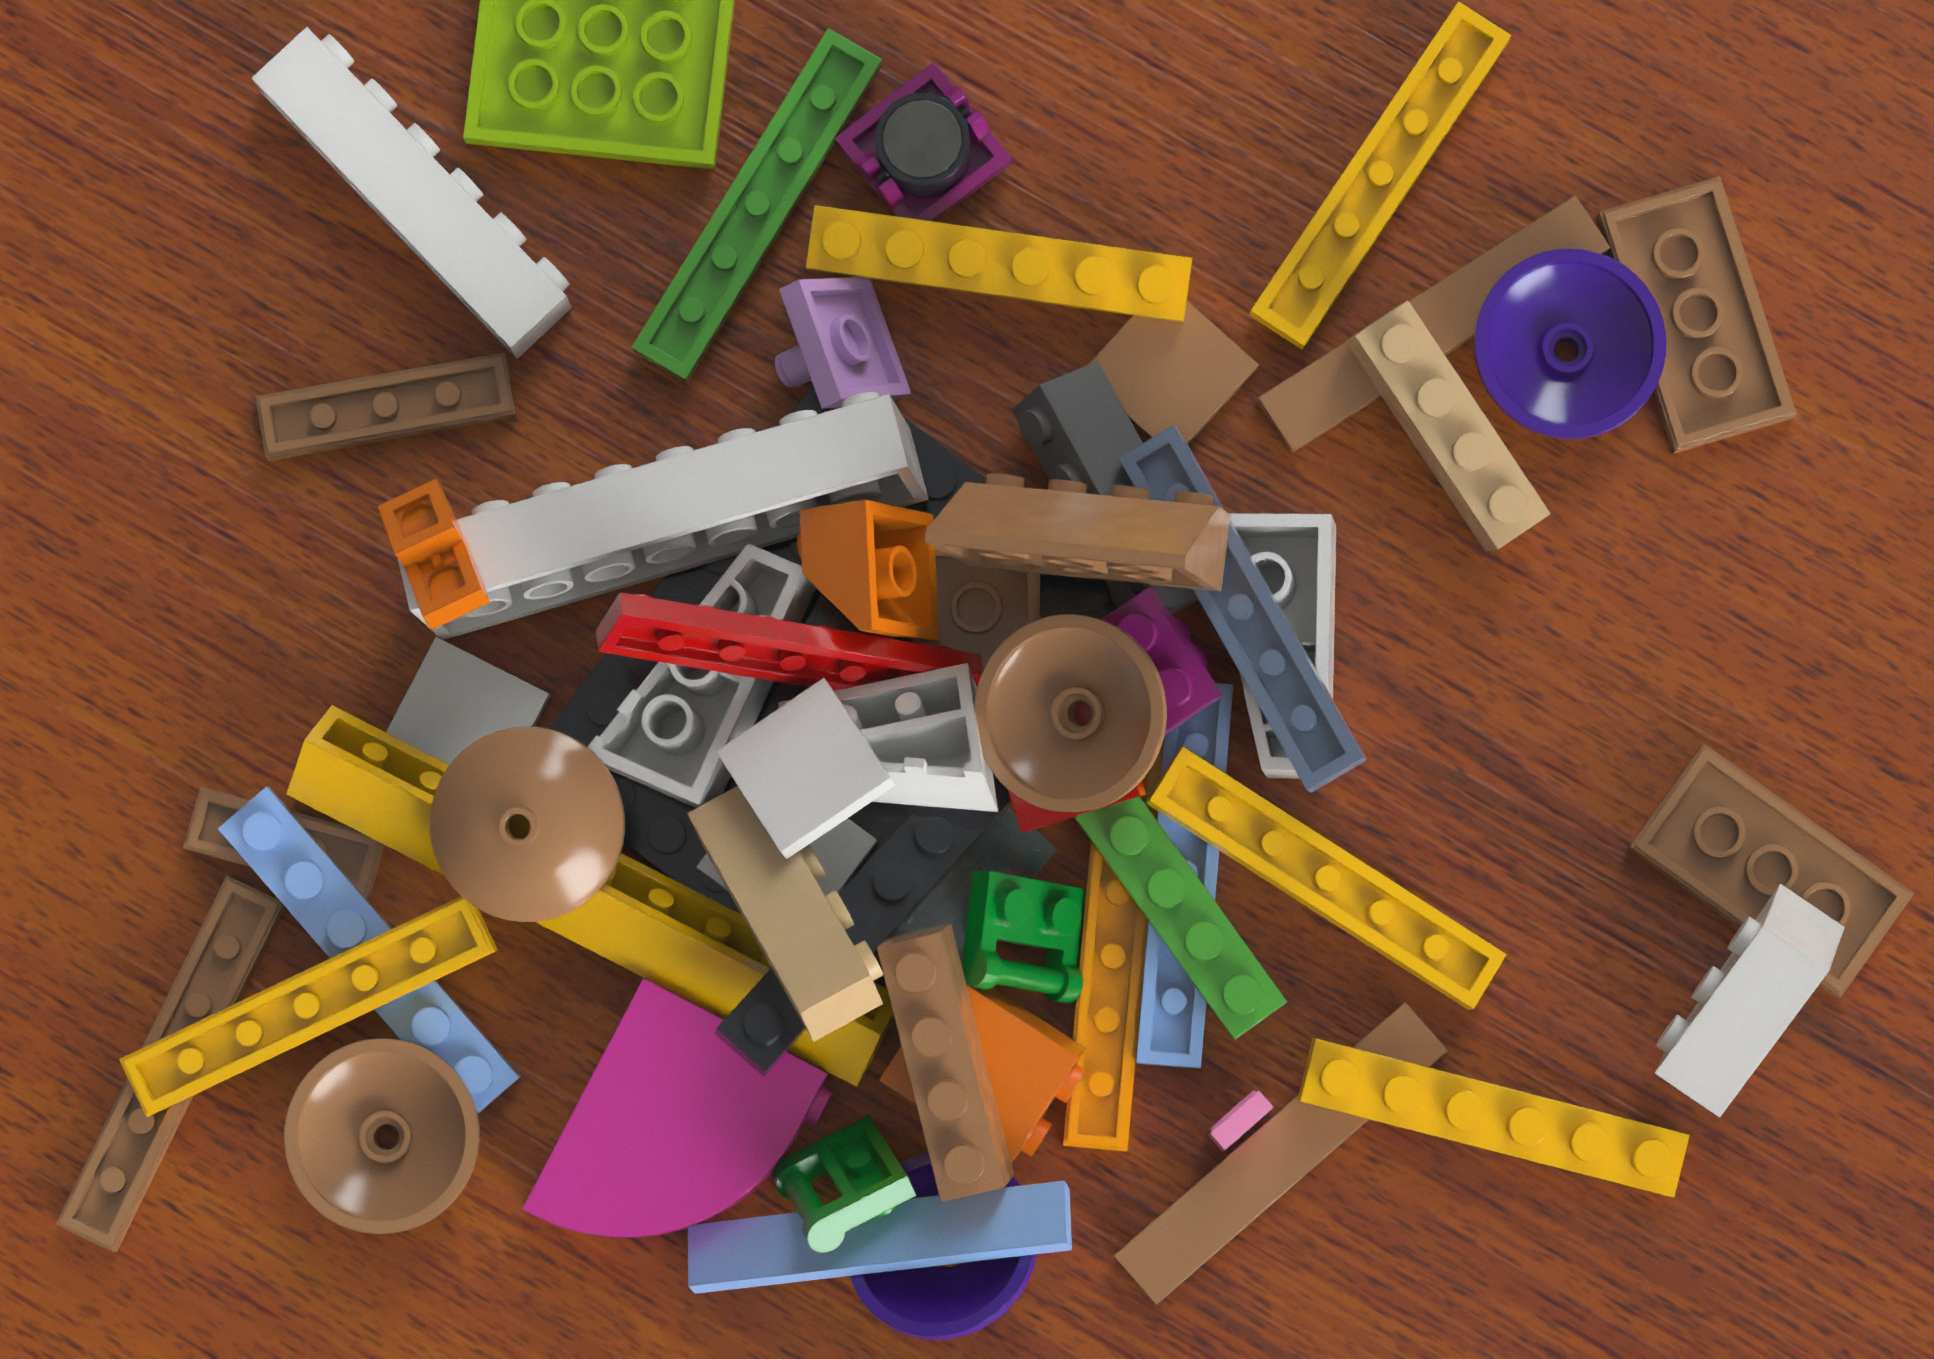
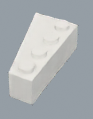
[588,543,816,808]

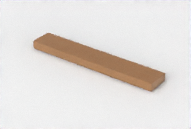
[1257,195,1610,454]
[55,875,285,1252]
[1114,1002,1448,1305]

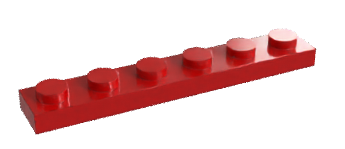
[596,592,983,691]

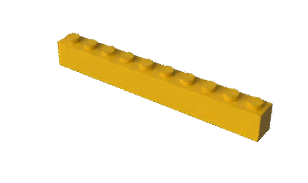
[286,705,894,1087]

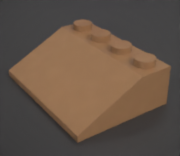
[925,473,1231,592]

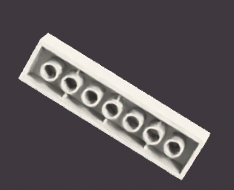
[398,392,929,640]

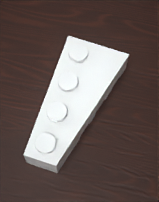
[1229,513,1336,779]

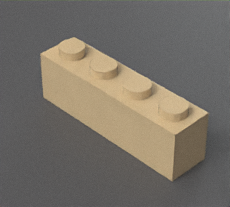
[1345,300,1551,552]
[687,786,883,1042]

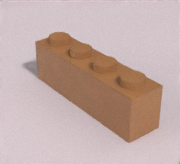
[877,923,1014,1202]

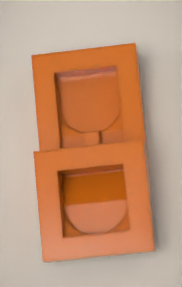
[378,479,490,630]

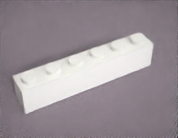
[252,27,572,359]

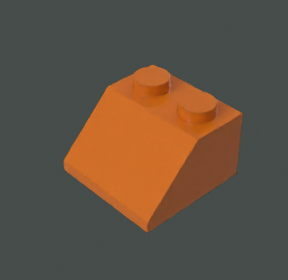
[797,500,940,643]

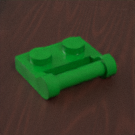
[962,870,1086,1004]
[771,1115,916,1253]

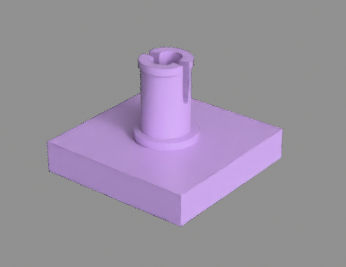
[775,277,912,409]

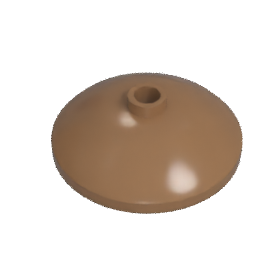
[974,614,1167,812]
[430,726,625,922]
[284,1039,480,1234]

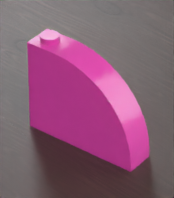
[523,978,834,1238]

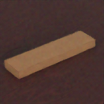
[255,352,517,461]

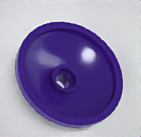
[1474,248,1667,439]
[850,1152,1037,1340]

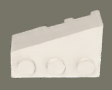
[778,663,998,812]
[1655,884,1845,1117]

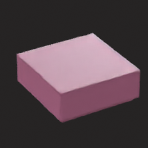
[1208,1090,1274,1152]

